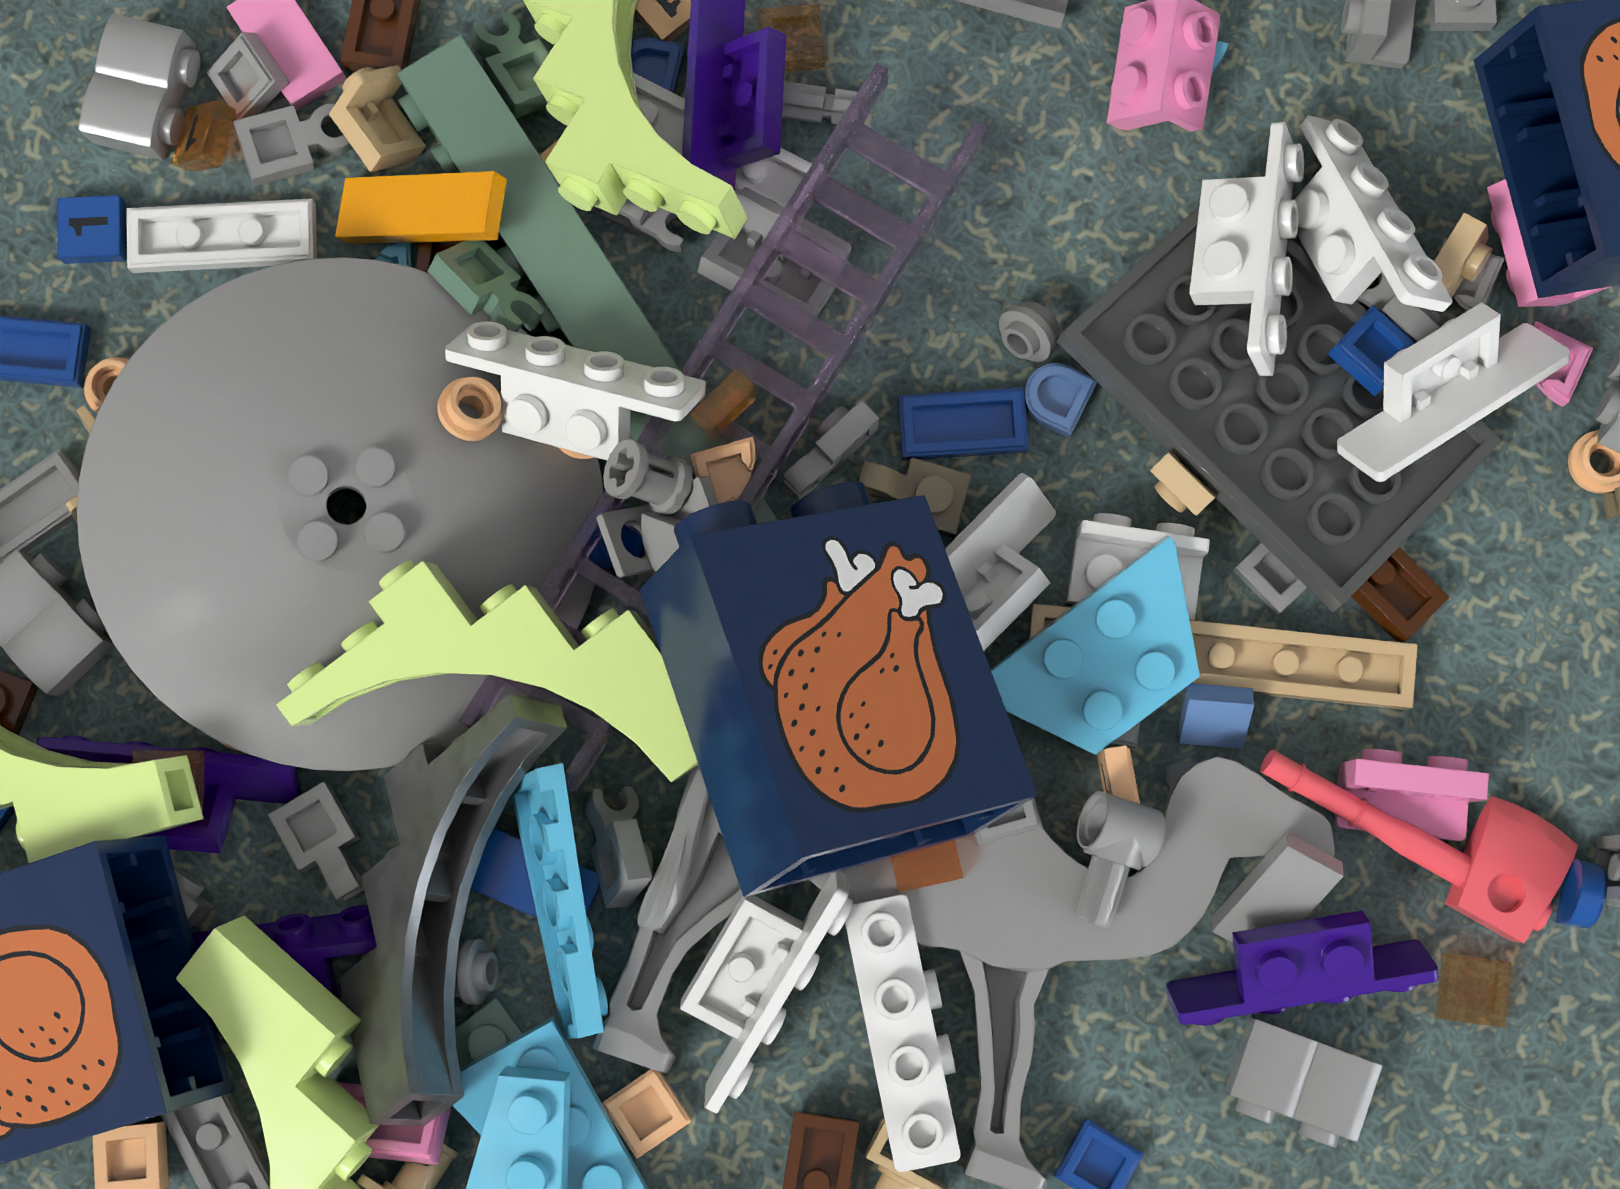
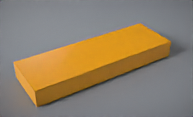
[335,171,507,244]

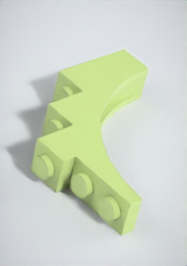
[523,0,748,239]
[276,560,698,782]
[0,725,204,863]
[176,916,380,1189]

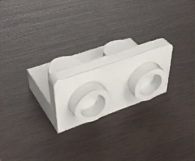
[1066,513,1210,621]

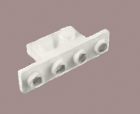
[1295,115,1453,312]
[1189,122,1304,376]
[1337,302,1570,482]
[445,322,706,460]
[945,473,1056,651]
[680,871,853,1114]
[845,895,961,1172]

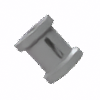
[603,439,693,515]

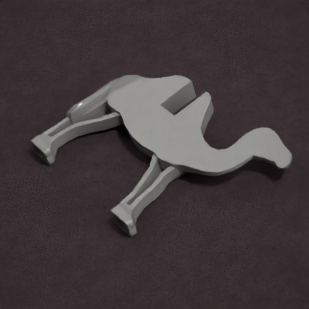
[593,757,1335,1189]

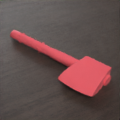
[1260,750,1578,943]

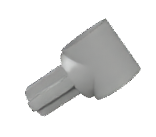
[1075,791,1166,927]

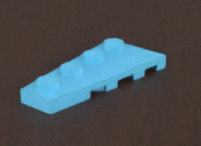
[466,1066,571,1189]

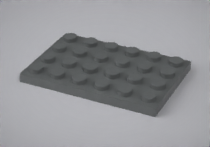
[1056,207,1502,612]

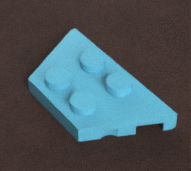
[991,536,1200,755]

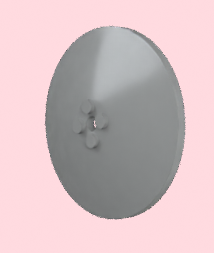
[77,257,604,771]

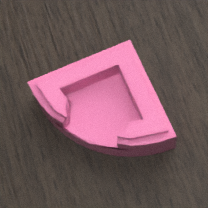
[1532,321,1593,407]

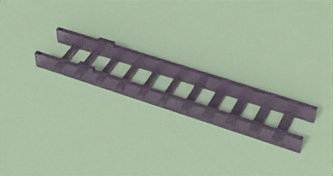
[458,63,987,792]

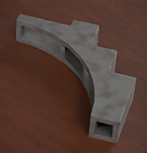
[339,694,567,1126]

